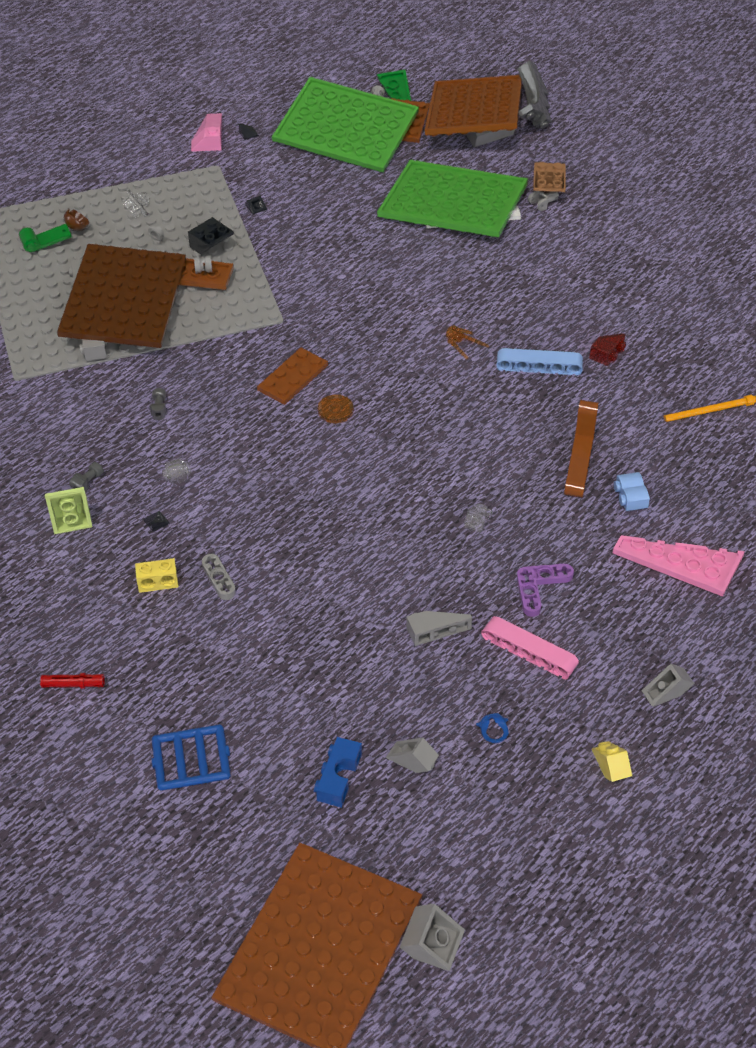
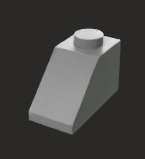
[642,664,695,707]
[386,738,439,773]

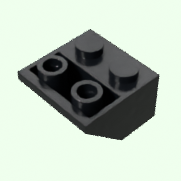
[188,217,234,254]

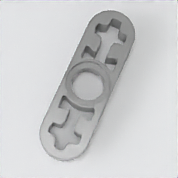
[202,554,236,600]

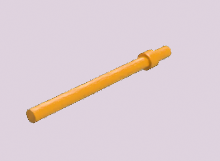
[664,395,756,422]

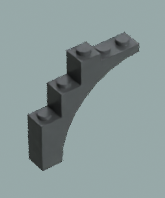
[517,60,552,129]

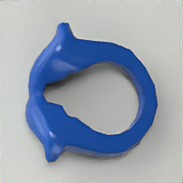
[476,713,509,743]

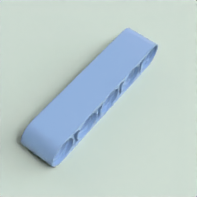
[496,348,583,375]

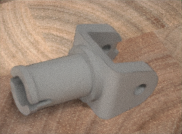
[528,191,559,211]

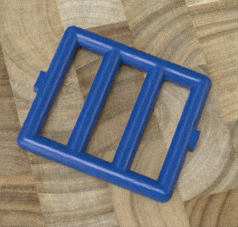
[151,724,231,791]

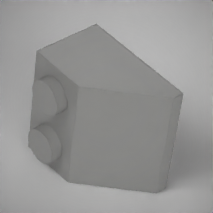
[400,904,465,971]

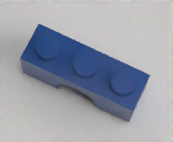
[314,737,362,808]

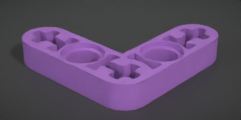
[517,564,574,617]

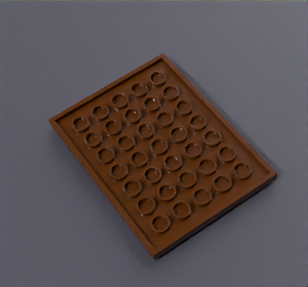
[57,244,186,348]

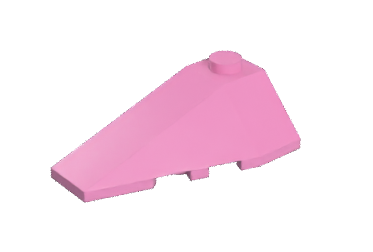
[191,113,222,152]

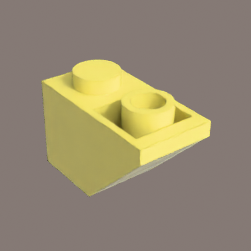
[592,741,632,782]

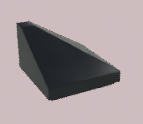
[239,124,258,140]
[245,195,267,214]
[143,511,170,532]

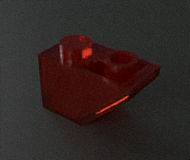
[589,333,626,366]

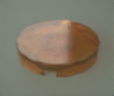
[318,394,353,424]

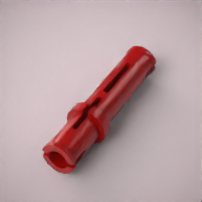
[40,673,105,689]

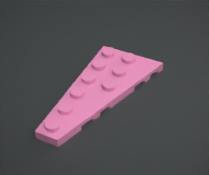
[613,535,745,597]

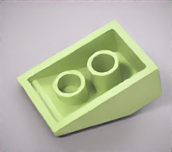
[45,487,92,534]

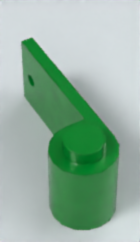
[19,224,72,252]

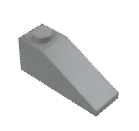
[406,611,472,646]

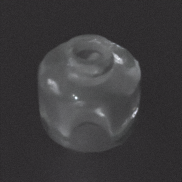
[162,458,191,484]

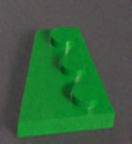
[377,70,411,101]

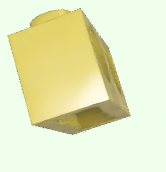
[135,558,178,593]

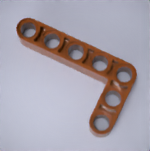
[564,400,599,498]

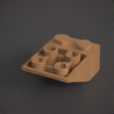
[533,162,566,192]

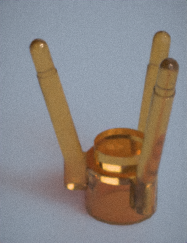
[446,325,489,359]

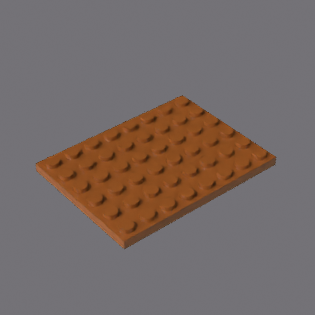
[425,75,522,136]
[212,842,423,1048]

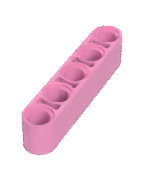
[481,616,579,679]

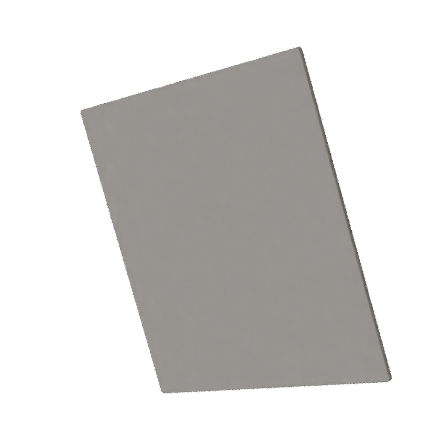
[0,166,283,381]

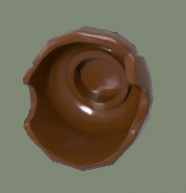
[64,209,90,231]

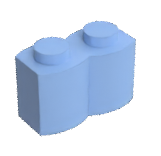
[614,472,650,511]

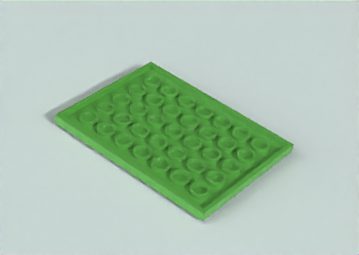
[272,77,419,172]
[377,160,528,237]

